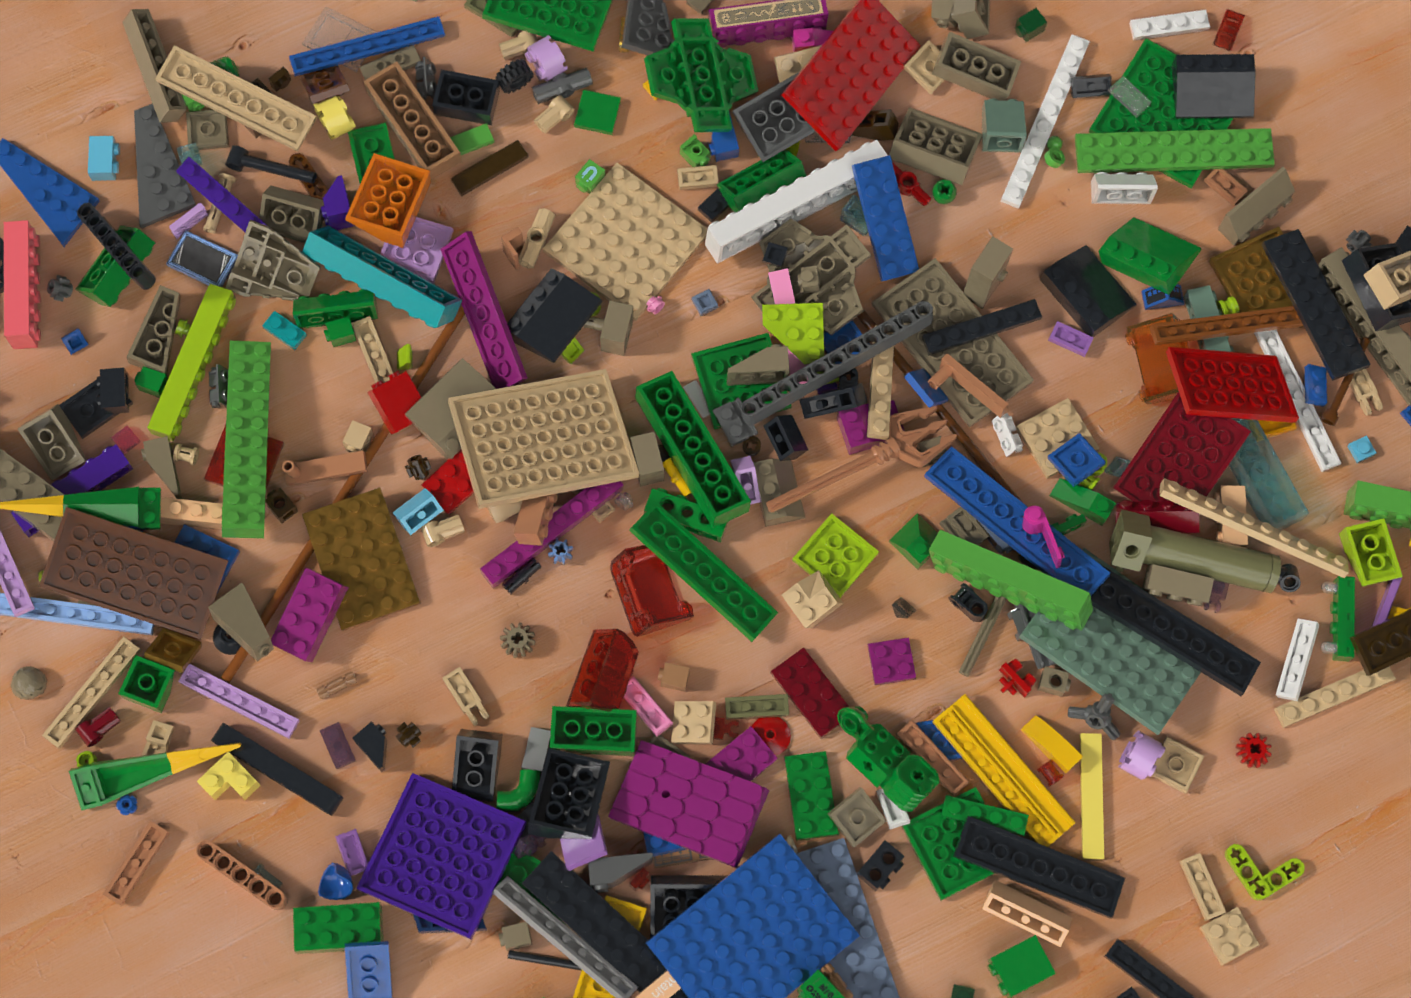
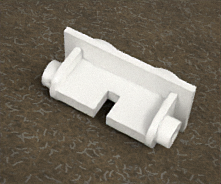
[992,413,1024,457]

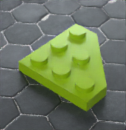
[762,303,824,365]

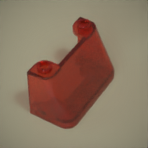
[610,545,694,637]

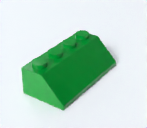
[717,149,807,213]
[75,225,155,307]
[293,289,378,329]

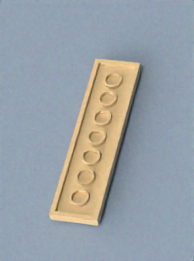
[155,45,317,152]

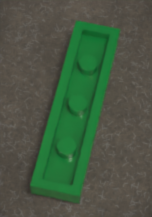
[941,795,1029,836]

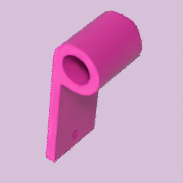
[1022,506,1065,569]

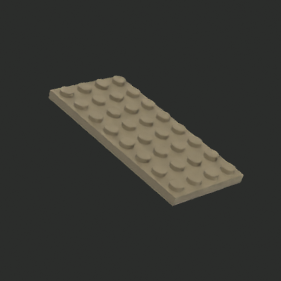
[872,258,1034,428]

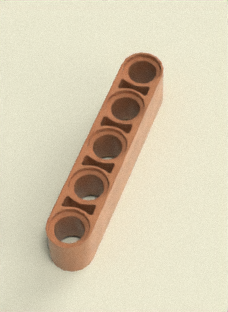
[196,841,287,910]

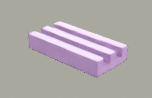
[169,203,208,239]

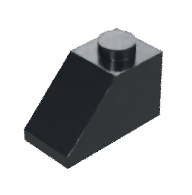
[352,721,387,773]

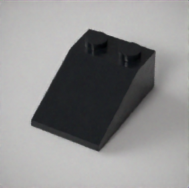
[452,729,503,802]

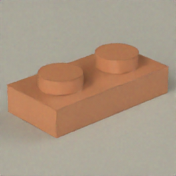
[1204,169,1248,207]

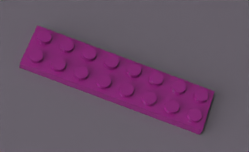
[441,231,528,389]

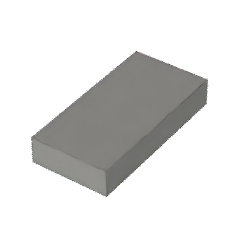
[522,727,551,773]

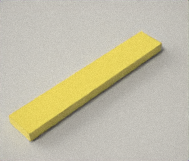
[1080,733,1104,860]

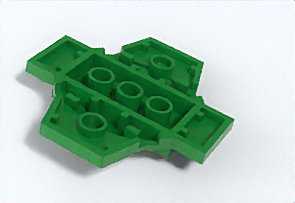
[644,18,758,133]

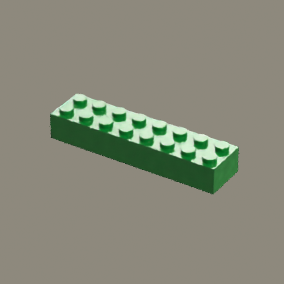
[635,371,751,528]

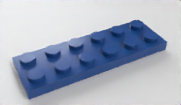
[851,155,919,282]

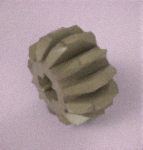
[500,622,536,658]

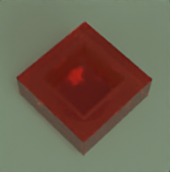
[629,867,650,892]

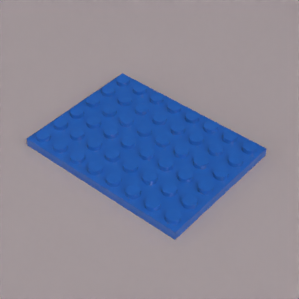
[646,834,860,998]

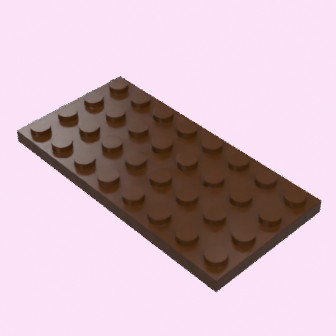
[38,507,228,639]

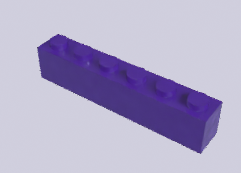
[11,444,133,537]

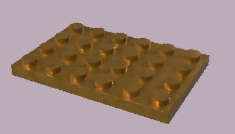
[302,488,421,631]

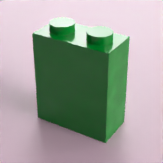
[987,935,1056,998]

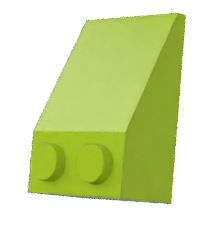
[1339,519,1403,587]

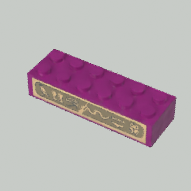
[708,0,828,48]

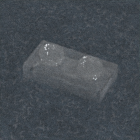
[1109,76,1151,118]

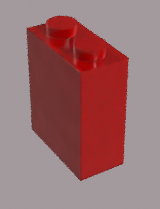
[367,370,421,435]

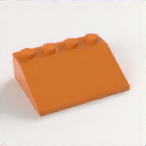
[345,153,431,248]

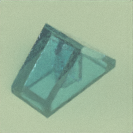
[840,195,868,236]

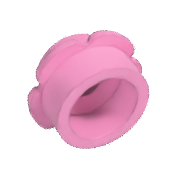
[647,296,665,315]

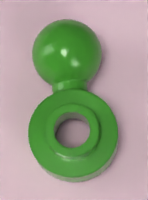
[1044,136,1065,168]

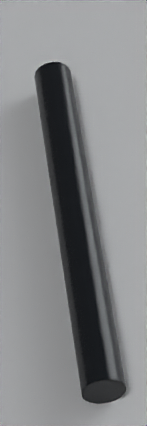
[507,950,582,971]

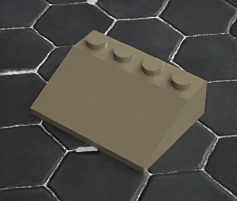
[889,107,982,185]
[405,358,496,459]

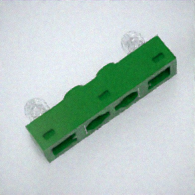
[1321,576,1355,662]

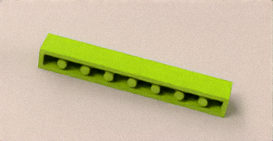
[147,283,236,442]

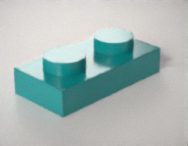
[262,310,307,351]

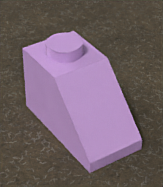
[730,456,760,505]

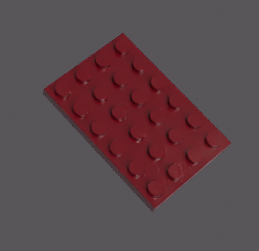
[1113,391,1251,502]

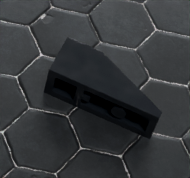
[799,383,867,419]

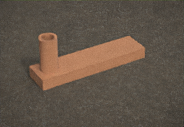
[928,353,1009,418]
[282,451,367,486]

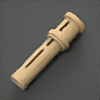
[203,173,236,234]

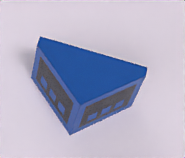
[1141,284,1185,310]

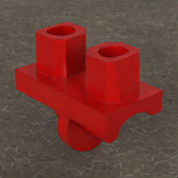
[999,659,1037,698]

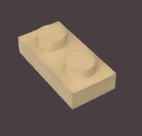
[677,165,719,190]

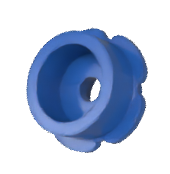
[116,794,137,815]

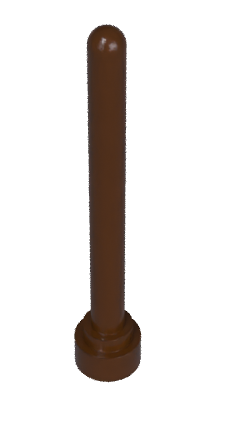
[1320,337,1370,426]

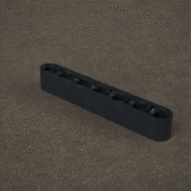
[77,203,156,290]
[211,723,344,816]

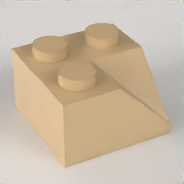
[782,570,844,628]

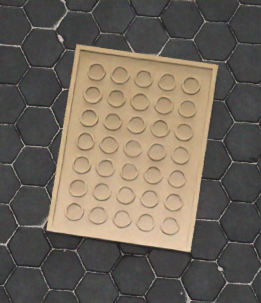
[448,369,639,509]

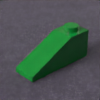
[1049,478,1116,526]

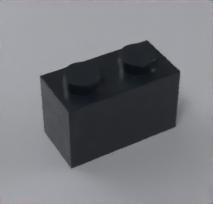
[97,367,129,414]
[764,415,809,461]

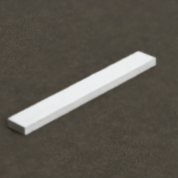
[1254,330,1341,472]

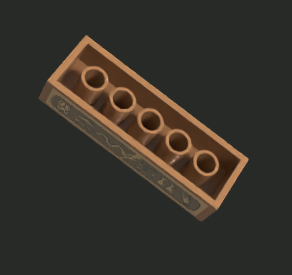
[364,62,462,180]

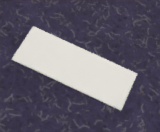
[683,380,709,418]

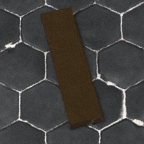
[451,140,529,197]

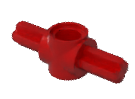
[892,162,931,206]

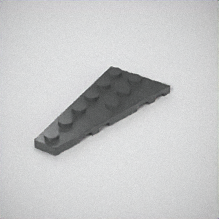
[622,0,674,55]
[134,103,196,229]

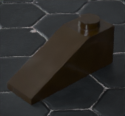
[851,109,899,141]

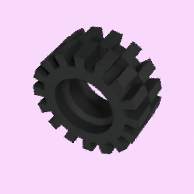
[495,59,534,94]

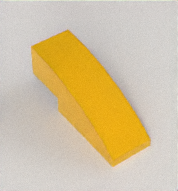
[1021,715,1083,773]

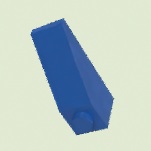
[709,112,739,162]

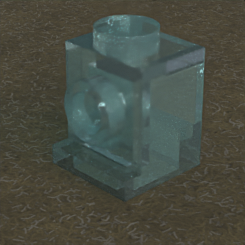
[177,143,203,165]

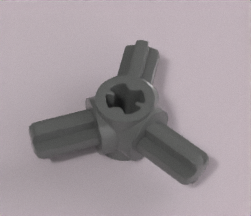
[1068,693,1121,741]

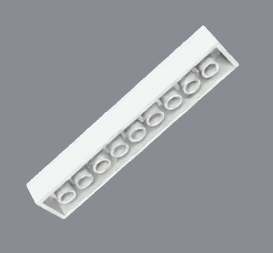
[705,140,888,264]

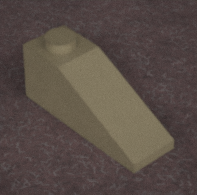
[141,436,182,499]

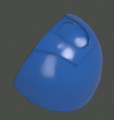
[318,863,353,900]

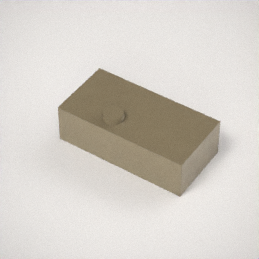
[932,32,1022,101]
[963,236,1013,309]

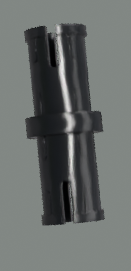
[502,558,542,595]

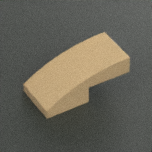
[141,720,174,756]

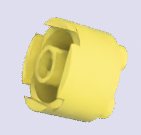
[313,96,356,140]

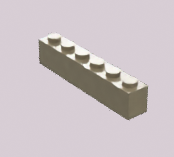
[122,9,186,122]

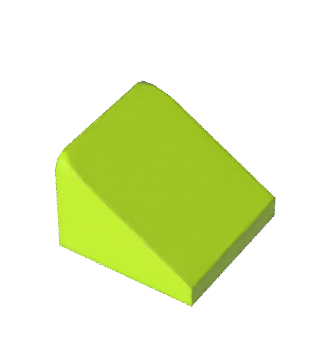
[397,344,413,370]

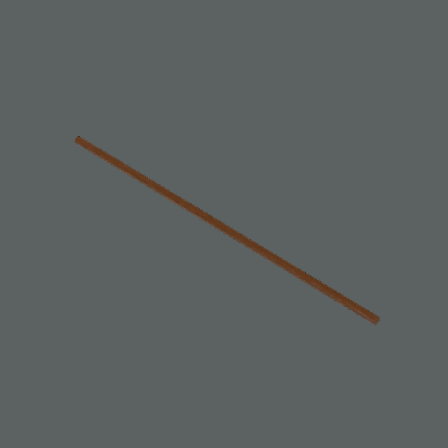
[857,309,1023,503]

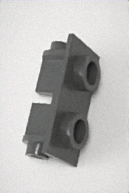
[415,57,437,100]
[209,364,228,408]

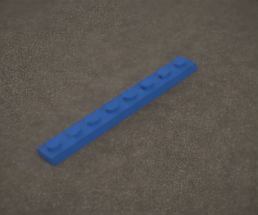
[289,16,445,76]

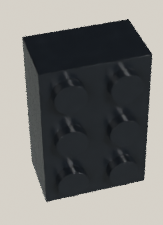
[432,70,500,126]

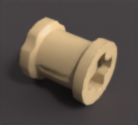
[173,443,199,466]

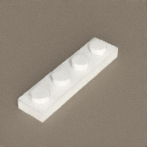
[1129,10,1210,41]
[1276,619,1319,702]

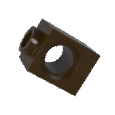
[265,488,298,524]

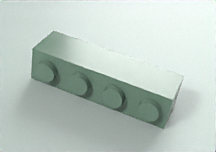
[1183,285,1234,352]

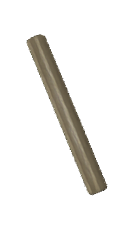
[959,596,1007,677]

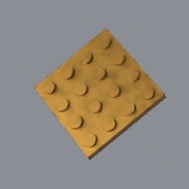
[1209,226,1293,313]

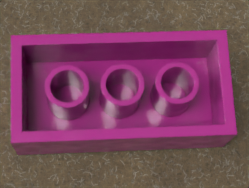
[271,568,349,662]

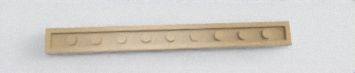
[1160,478,1349,578]

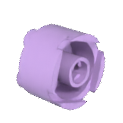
[525,35,568,81]
[1118,731,1165,780]

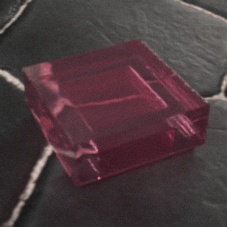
[111,425,141,454]

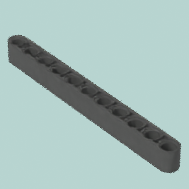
[741,301,933,425]

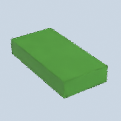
[450,123,494,155]

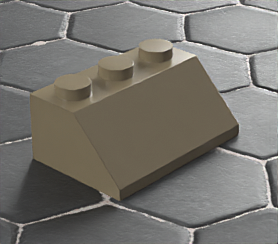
[259,185,324,243]
[753,458,805,527]

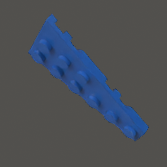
[0,138,100,247]

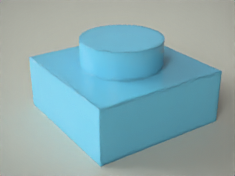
[1347,435,1376,463]

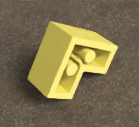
[197,752,261,800]

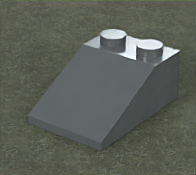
[588,853,653,893]

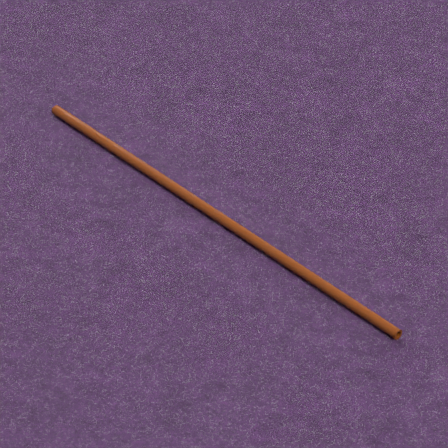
[221,304,465,683]

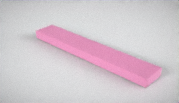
[768,268,809,384]

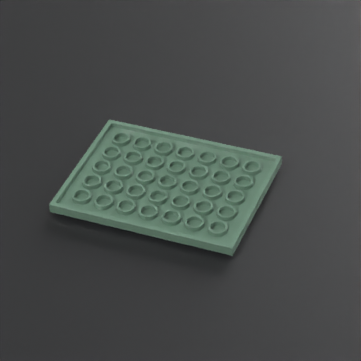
[1019,548,1201,735]

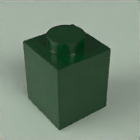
[1015,8,1047,42]

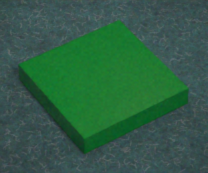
[574,90,621,135]

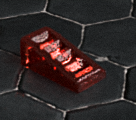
[1213,9,1245,51]

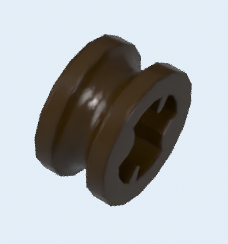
[743,436,761,456]

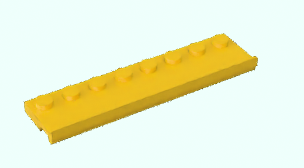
[932,694,1076,847]

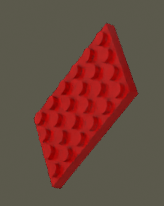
[1166,347,1299,423]

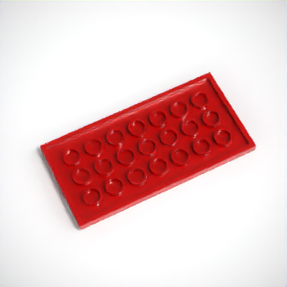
[781,0,921,151]

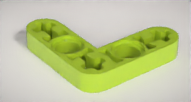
[1225,844,1305,901]

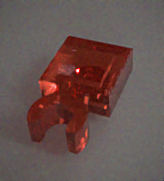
[713,717,739,740]

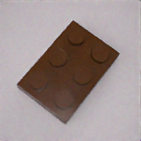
[299,65,350,103]

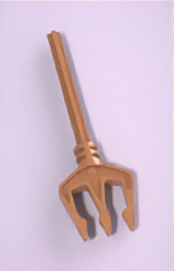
[766,406,957,513]

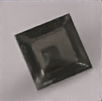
[892,597,916,618]

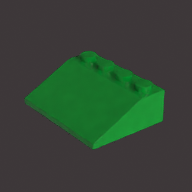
[1099,217,1202,295]

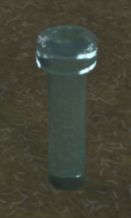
[254,864,283,889]

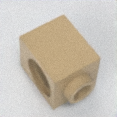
[343,420,373,453]

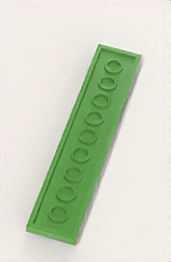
[1075,128,1275,173]

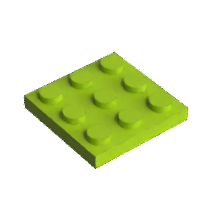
[792,513,879,598]

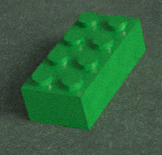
[550,706,637,756]
[293,902,383,954]

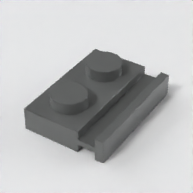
[713,398,758,447]

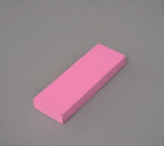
[617,676,673,737]

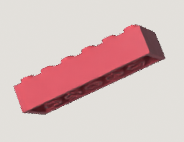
[4,220,41,349]

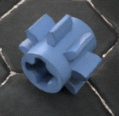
[548,538,573,565]

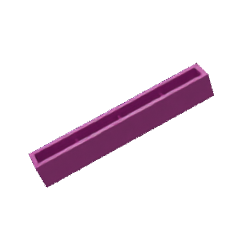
[480,481,624,589]

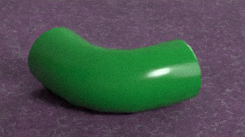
[497,769,541,812]

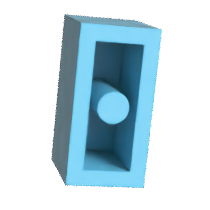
[88,136,120,181]
[392,488,444,535]

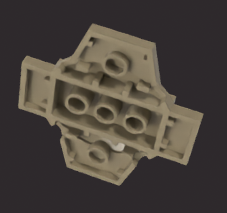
[751,218,871,336]

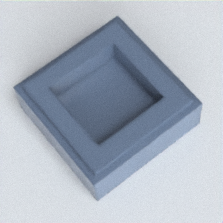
[691,289,718,316]

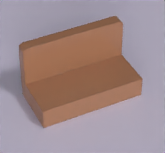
[501,227,524,269]

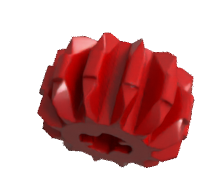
[1236,733,1272,768]

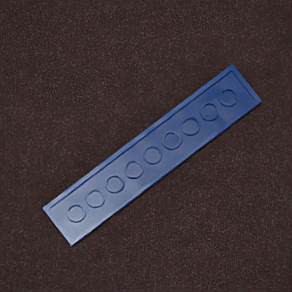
[924,446,1110,596]

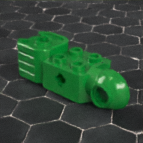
[837,706,940,812]

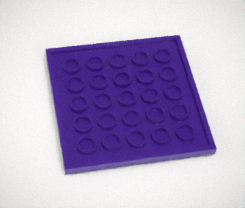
[356,773,527,940]

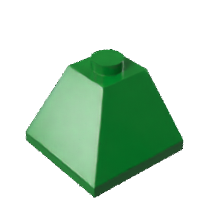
[889,513,938,570]

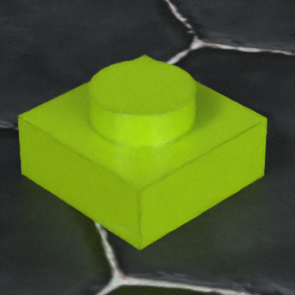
[561,337,585,364]

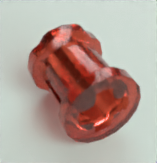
[1037,759,1064,787]

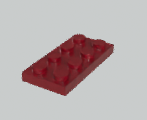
[770,647,849,739]

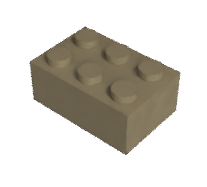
[1142,564,1214,606]

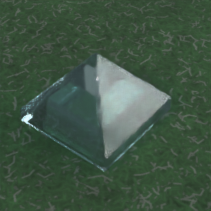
[1104,457,1130,477]

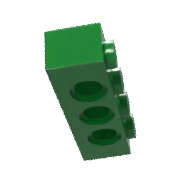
[644,488,729,543]

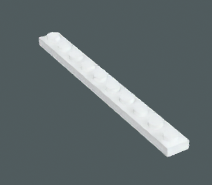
[1001,34,1090,209]

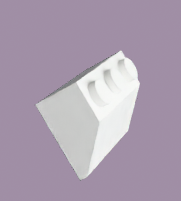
[1091,172,1158,204]

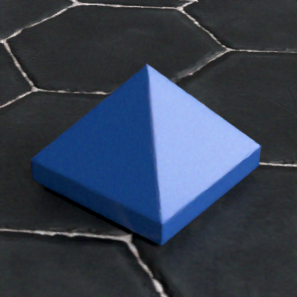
[61,328,89,355]

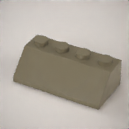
[1218,167,1295,246]

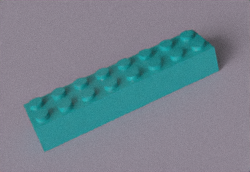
[302,226,462,328]

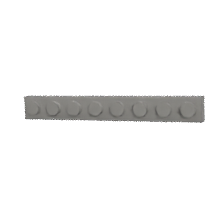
[493,876,638,998]

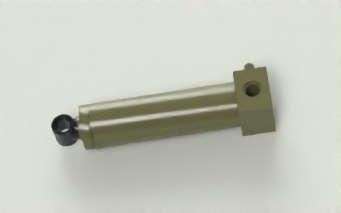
[1109,510,1301,593]

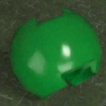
[932,179,957,205]

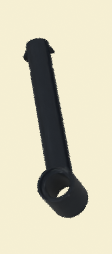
[225,145,317,184]

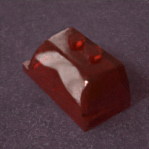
[566,629,639,711]

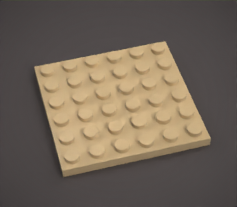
[543,163,708,321]

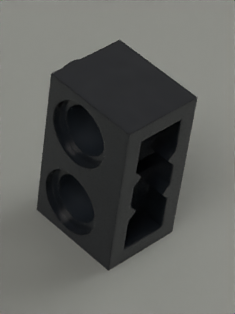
[857,840,905,891]

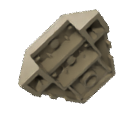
[225,220,320,301]

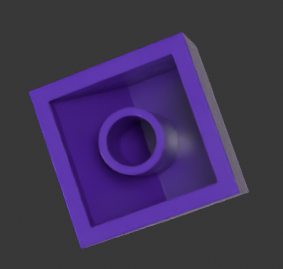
[321,175,355,230]

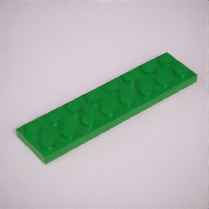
[629,502,778,642]

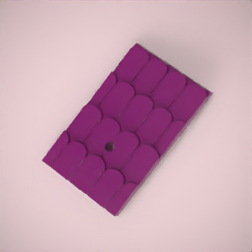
[608,740,770,868]

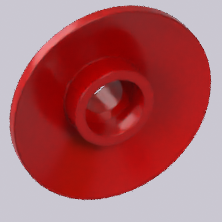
[751,717,791,756]

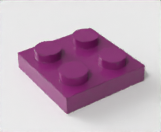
[867,637,916,685]

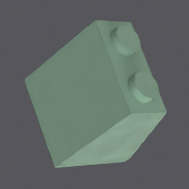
[982,98,1027,153]

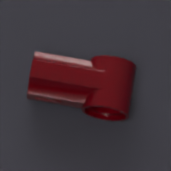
[76,707,121,747]

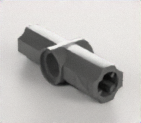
[532,68,593,104]

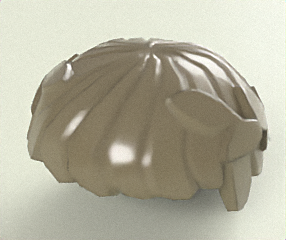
[10,666,47,700]

